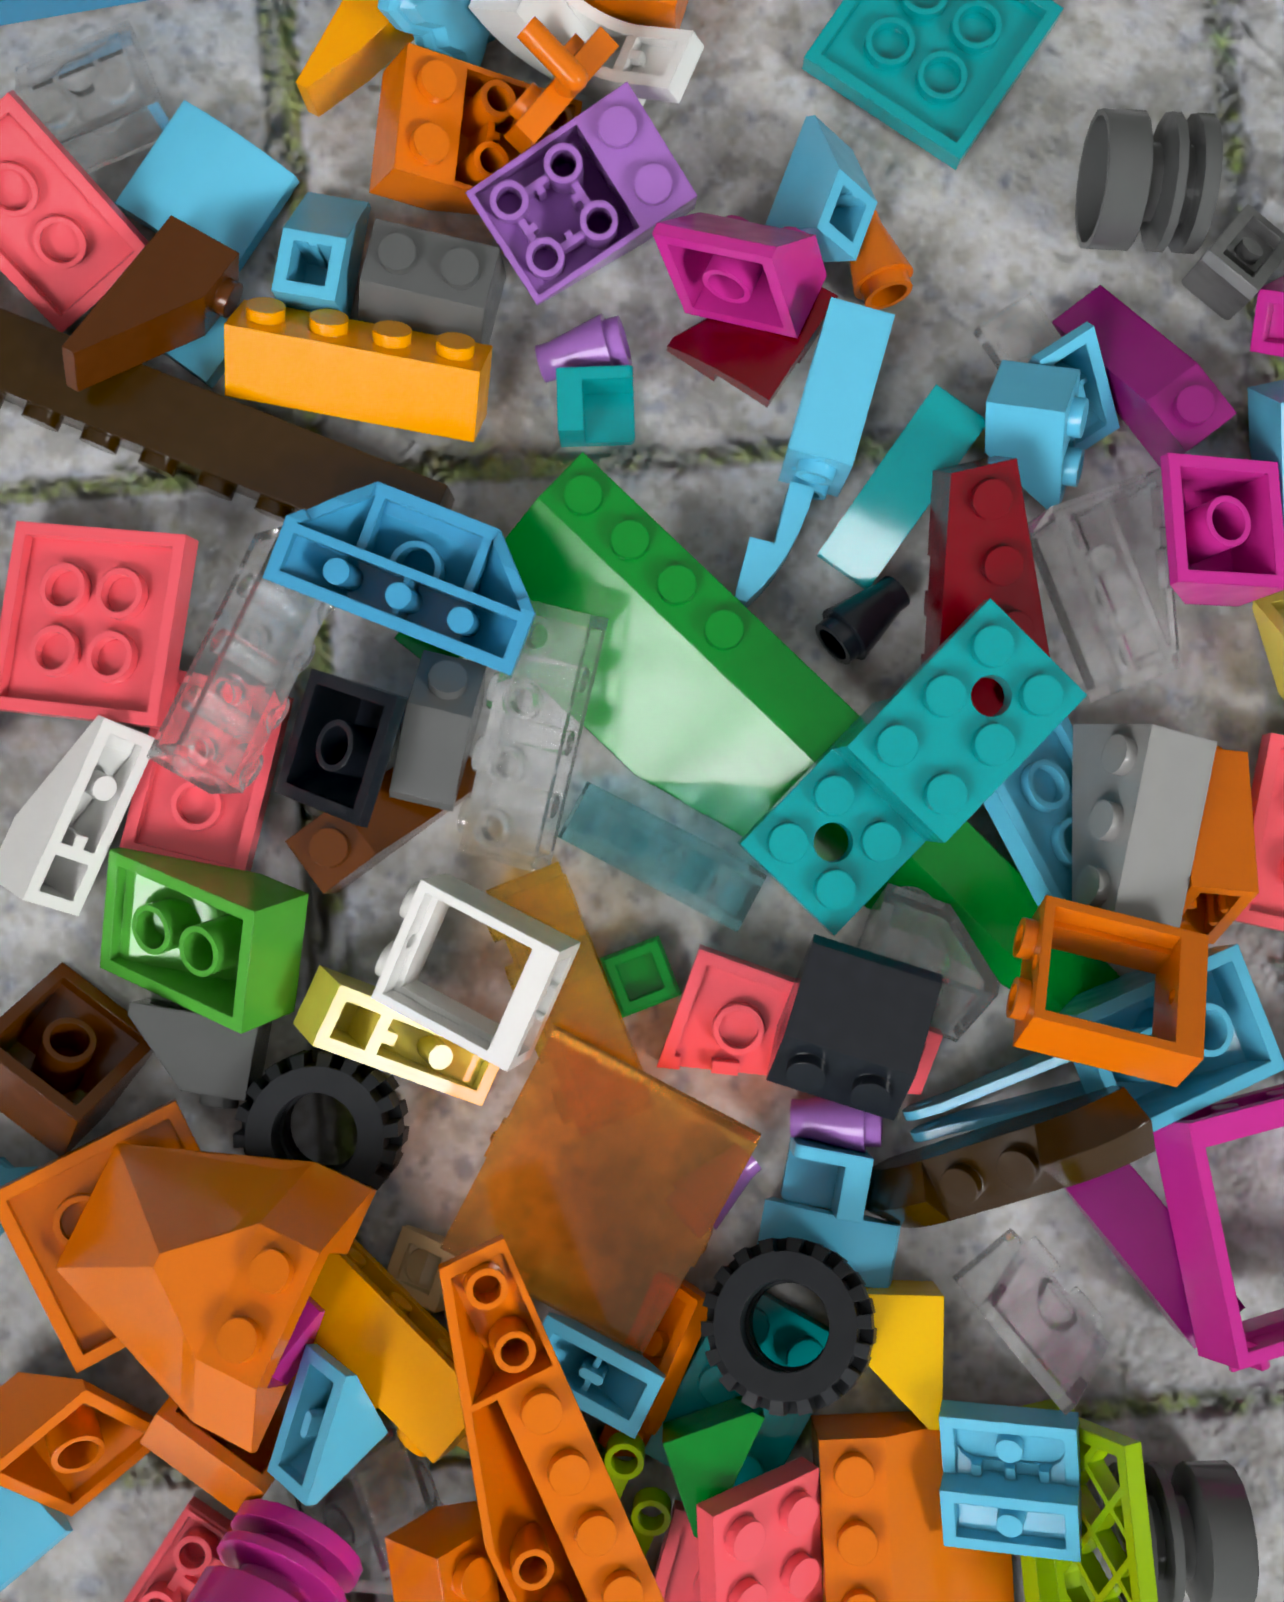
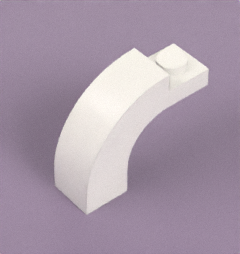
[468,0,704,106]

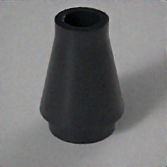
[815,576,910,665]

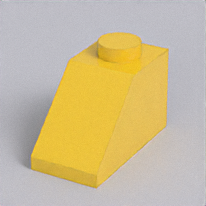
[865,1280,944,1430]

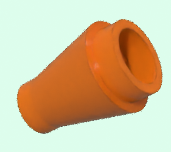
[849,210,913,310]

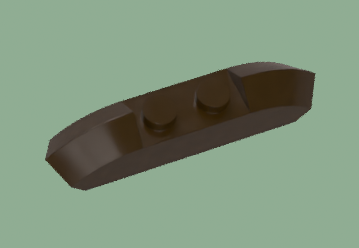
[865,1085,1156,1228]

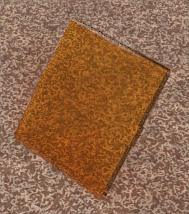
[440,1025,761,1355]

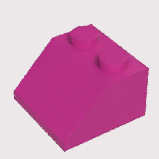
[652,212,827,338]
[1160,453,1284,607]

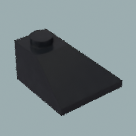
[274,668,408,828]

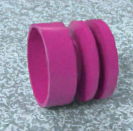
[186,1499,363,1602]

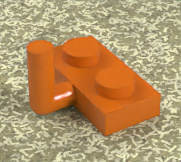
[503,16,619,154]

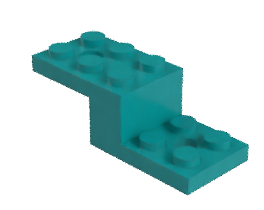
[737,598,1087,936]

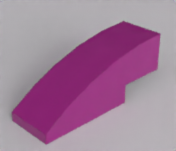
[1064,1164,1245,1349]

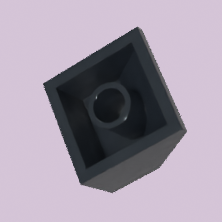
[766,934,943,1121]

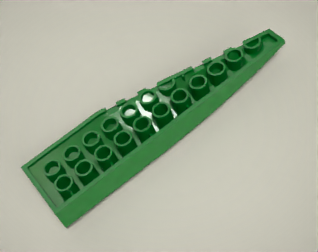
[505,452,1120,1013]

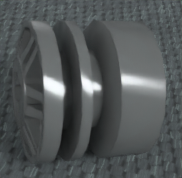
[1075,108,1223,254]
[1103,1460,1259,1602]

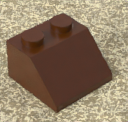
[0,962,153,1157]

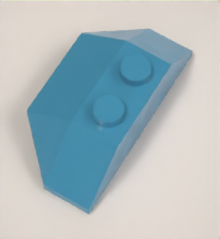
[262,481,536,676]

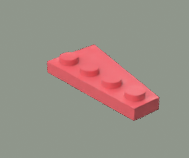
[657,944,943,1095]

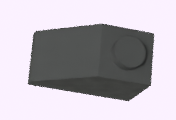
[389,650,487,812]
[128,998,272,1109]

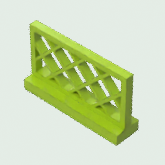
[1019,1397,1158,1602]

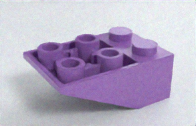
[465,82,697,306]

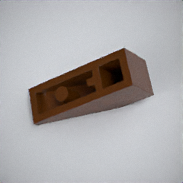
[61,215,243,392]
[285,756,489,894]

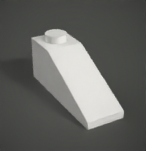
[0,715,158,916]

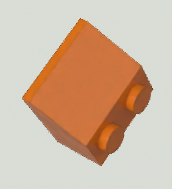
[139,1373,297,1513]

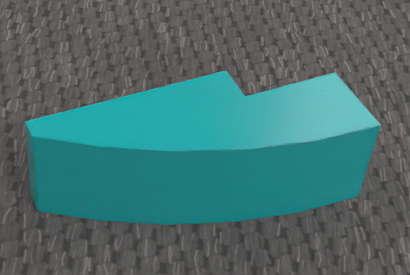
[817,384,985,589]

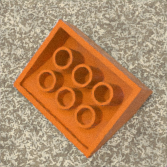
[811,1411,1014,1602]

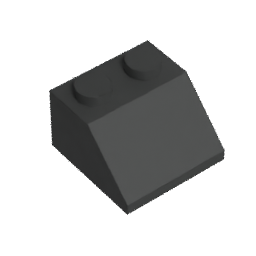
[357,218,506,345]

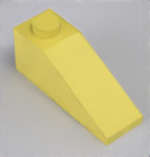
[293,965,499,1106]

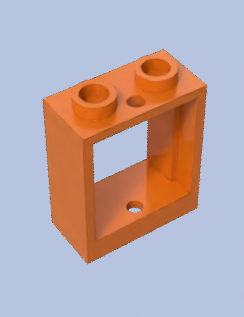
[1006,895,1209,1087]

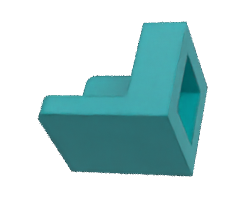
[556,365,635,447]

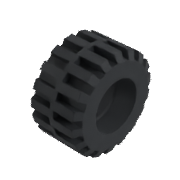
[233,1047,409,1191]
[701,1237,877,1416]

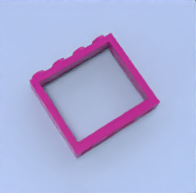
[1153,1083,1284,1372]

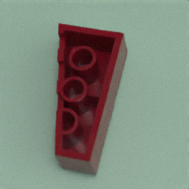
[920,456,1050,717]

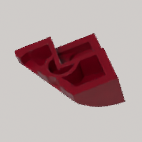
[667,287,838,408]

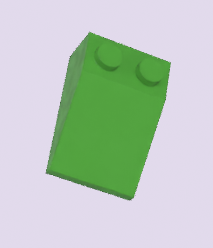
[100,847,309,1034]

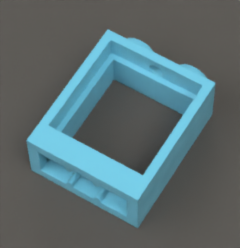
[778,297,895,500]

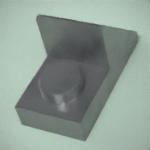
[1182,203,1284,320]

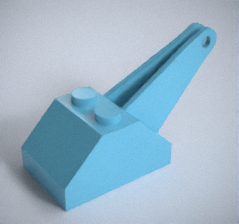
[902,944,1284,1142]

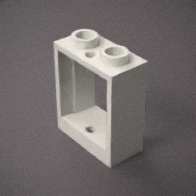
[371,873,581,1072]

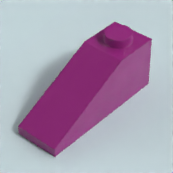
[1049,285,1237,468]

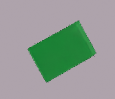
[662,1396,765,1538]

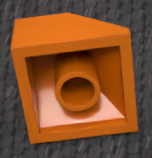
[0,1372,154,1517]

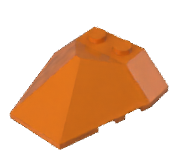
[55,1143,377,1453]

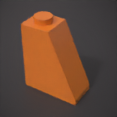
[1180,745,1259,944]

